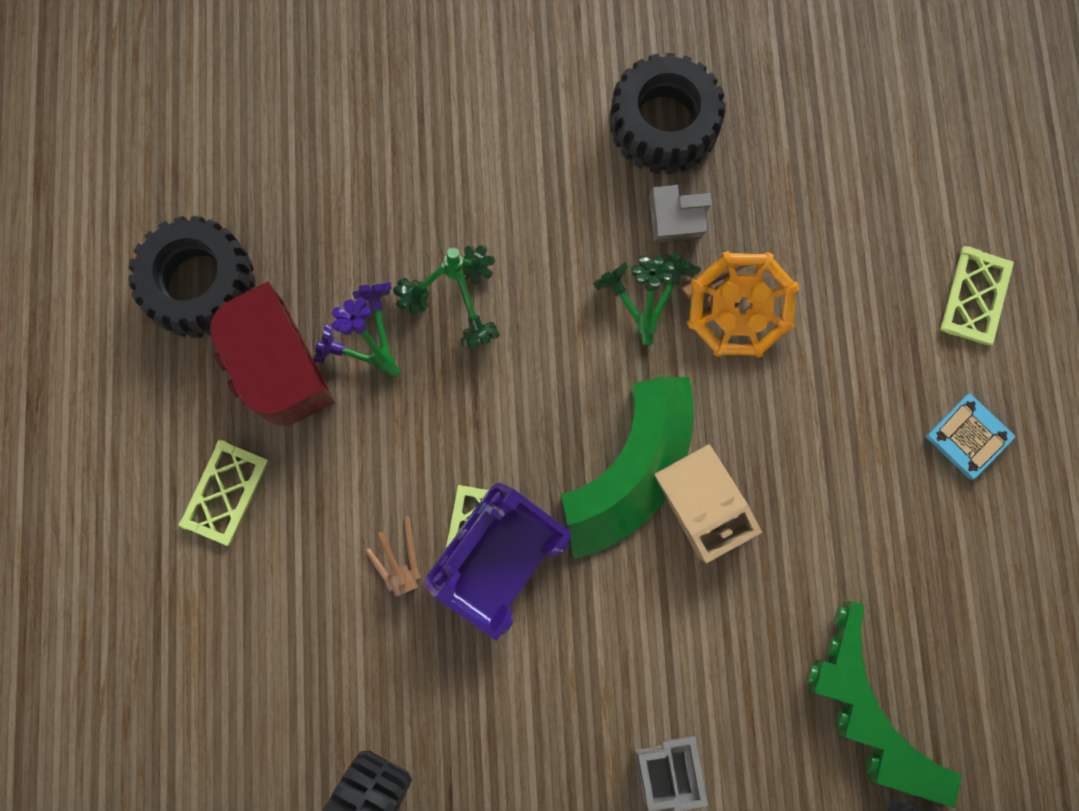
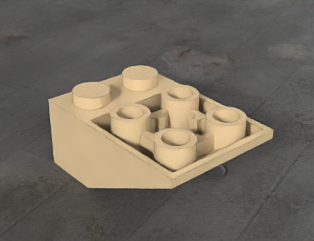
[654,444,762,564]

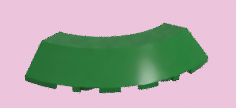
[560,377,694,560]

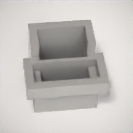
[649,185,712,243]
[634,736,708,811]

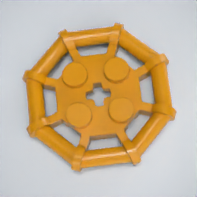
[687,251,800,358]

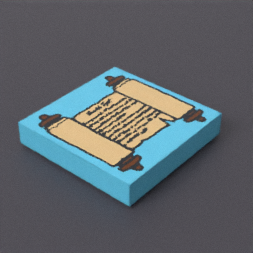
[925,393,1016,480]

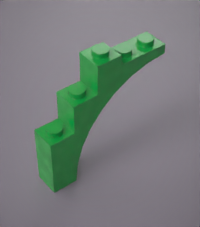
[806,601,962,808]

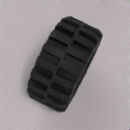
[609,53,726,174]
[128,216,255,338]
[323,750,412,811]

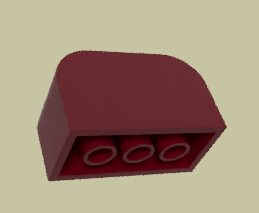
[210,281,335,426]

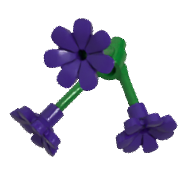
[314,282,401,378]

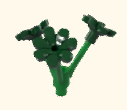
[393,245,500,349]
[592,253,701,345]

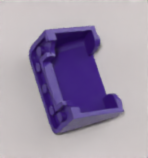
[424,483,573,641]

